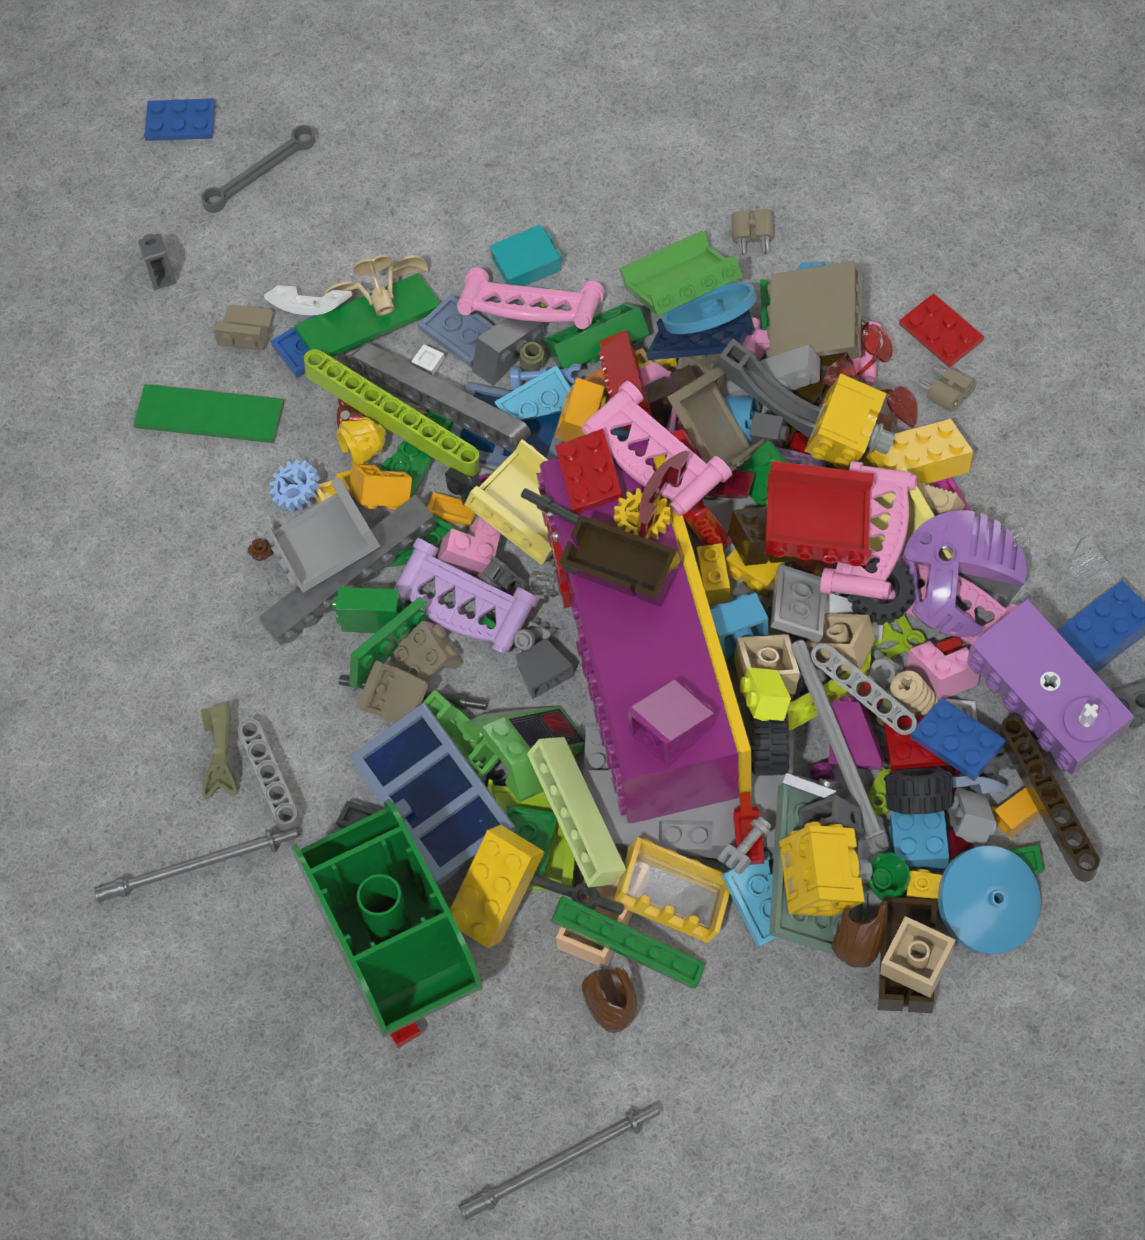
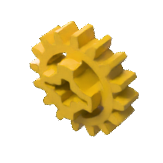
[614,488,671,540]

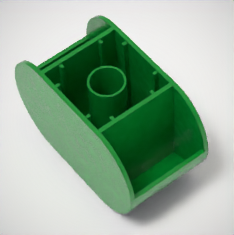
[291,799,483,1038]

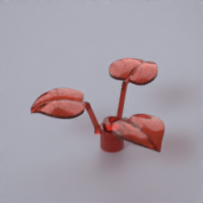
[823,323,918,428]

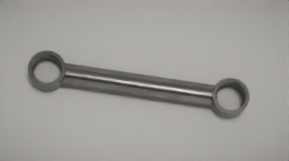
[201,125,316,213]

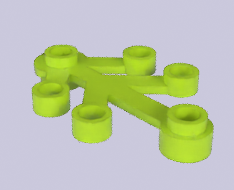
[871,613,927,660]

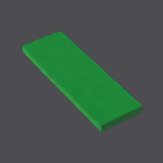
[294,273,441,357]
[134,384,284,443]

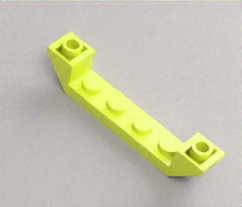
[787,649,871,730]

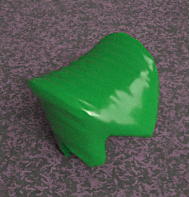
[868,853,910,901]

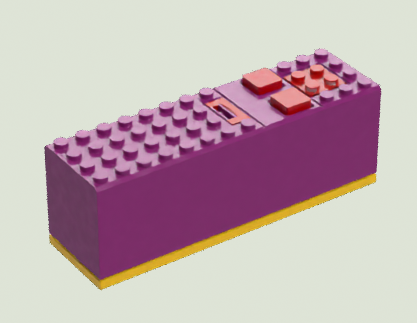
[536,440,751,823]

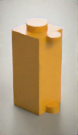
[991,774,1054,839]

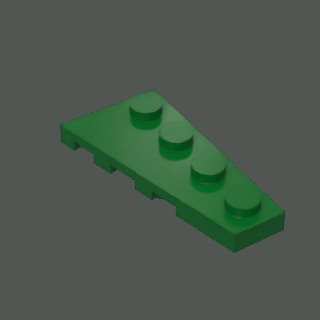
[380,411,454,498]
[349,597,427,690]

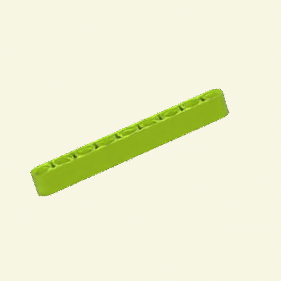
[304,349,479,477]

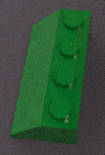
[542,302,650,372]

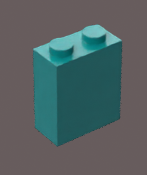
[490,224,563,286]

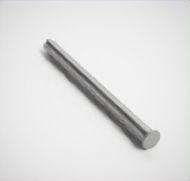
[791,640,886,840]

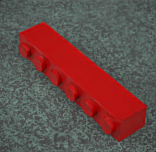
[598,330,652,430]

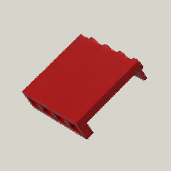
[665,429,733,550]
[764,461,874,566]

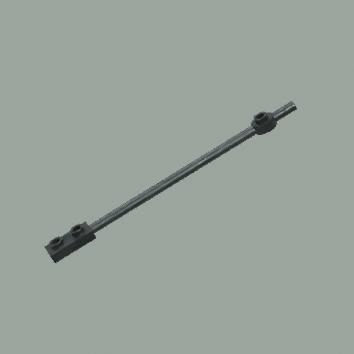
[336,801,624,915]

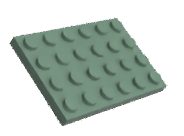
[769,783,868,955]

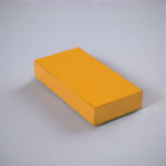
[427,492,477,527]

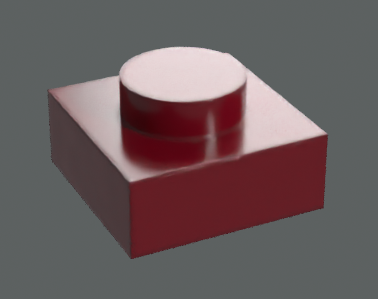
[946,830,974,859]

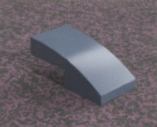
[952,775,1006,794]

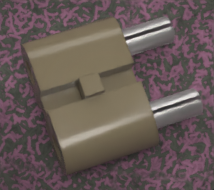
[731,209,774,256]
[917,365,976,412]

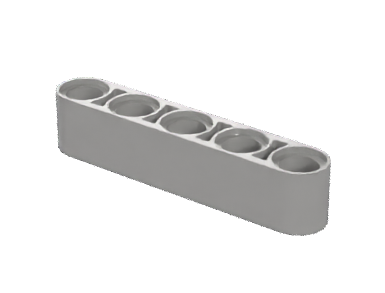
[811,642,917,735]
[238,718,301,832]

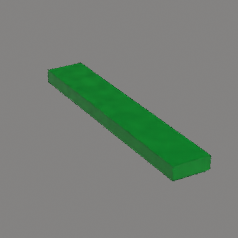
[551,896,706,989]

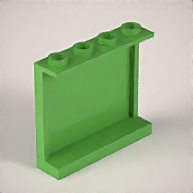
[619,230,742,316]

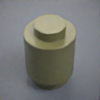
[520,342,544,371]

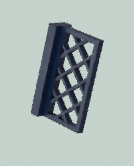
[646,310,755,360]

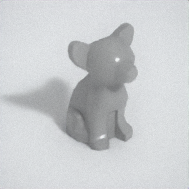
[867,650,903,689]

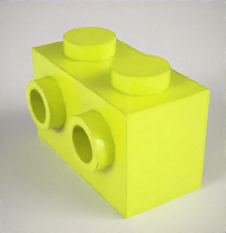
[740,667,791,721]

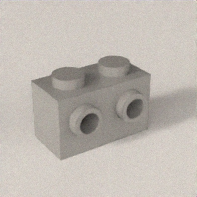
[947,788,996,844]

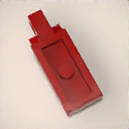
[733,793,764,865]

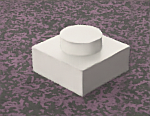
[411,344,445,376]

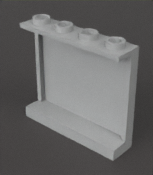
[264,477,381,593]

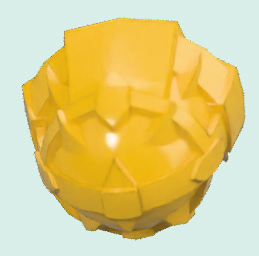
[336,417,386,465]

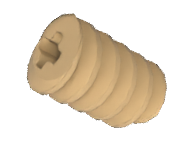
[890,671,939,717]

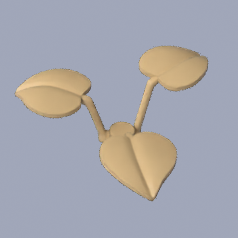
[324,255,429,316]

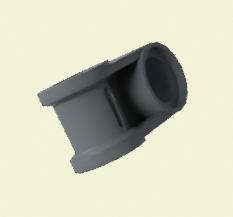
[477,556,527,596]

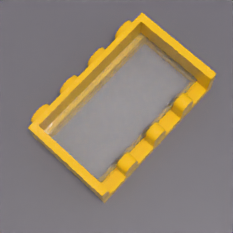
[612,837,730,943]

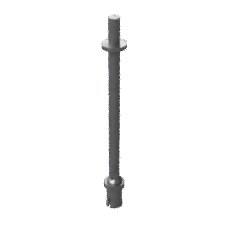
[94,827,298,903]
[458,1104,660,1221]

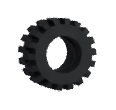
[848,557,915,625]
[751,713,789,776]
[885,767,953,814]

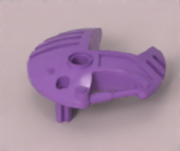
[902,510,1027,637]

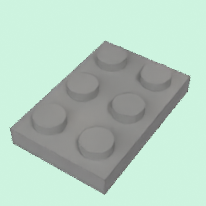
[770,564,826,642]

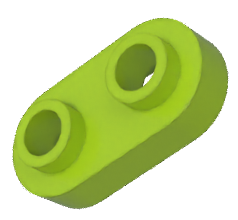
[867,769,895,817]

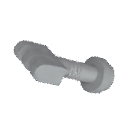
[514,618,558,650]
[718,816,772,875]

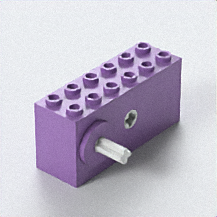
[967,599,1134,776]

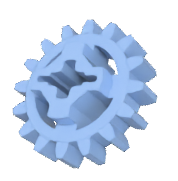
[269,459,321,512]

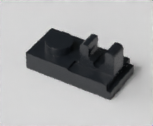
[445,467,482,506]

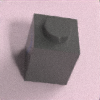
[749,412,790,448]

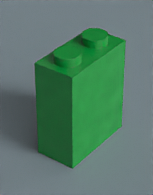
[333,587,404,633]

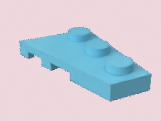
[494,365,570,421]
[721,850,776,947]

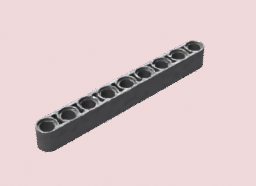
[347,343,531,452]

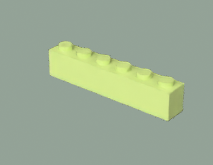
[527,737,626,887]

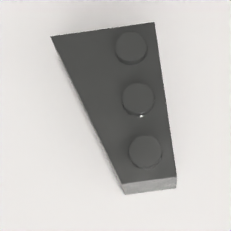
[472,318,545,386]

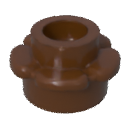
[248,538,272,561]

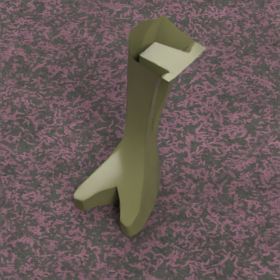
[201,702,237,799]

